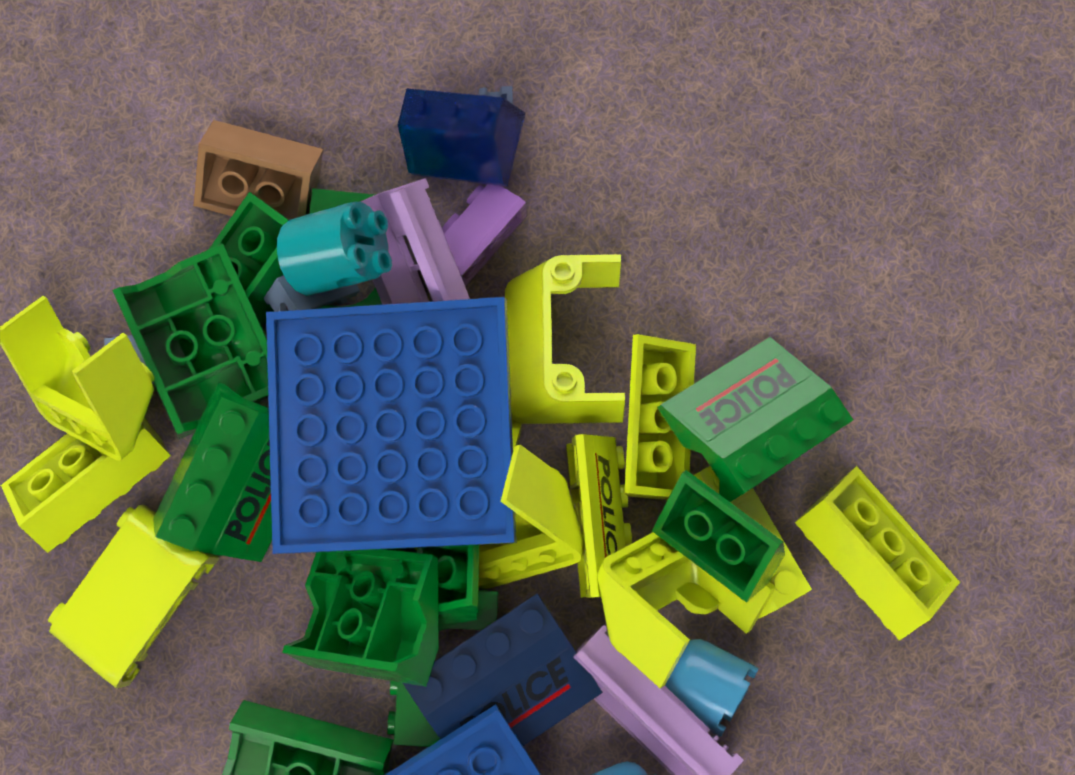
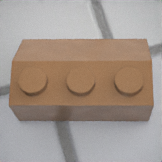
[193,120,323,220]

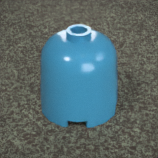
[665,639,759,737]

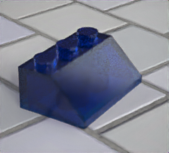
[397,88,526,187]

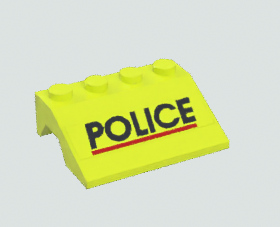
[566,434,632,598]

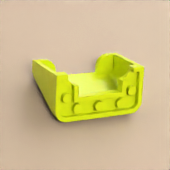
[48,505,219,688]

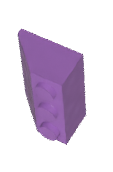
[417,180,527,287]

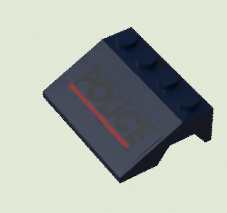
[403,593,603,746]

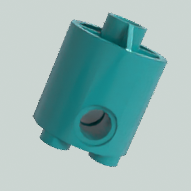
[277,201,392,296]

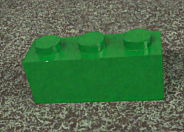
[209,192,289,328]
[652,470,785,603]
[417,545,480,625]

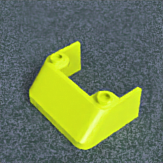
[505,254,625,424]
[0,296,155,461]
[414,445,584,589]
[597,532,776,688]

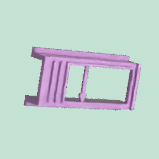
[361,178,470,305]
[573,625,744,775]

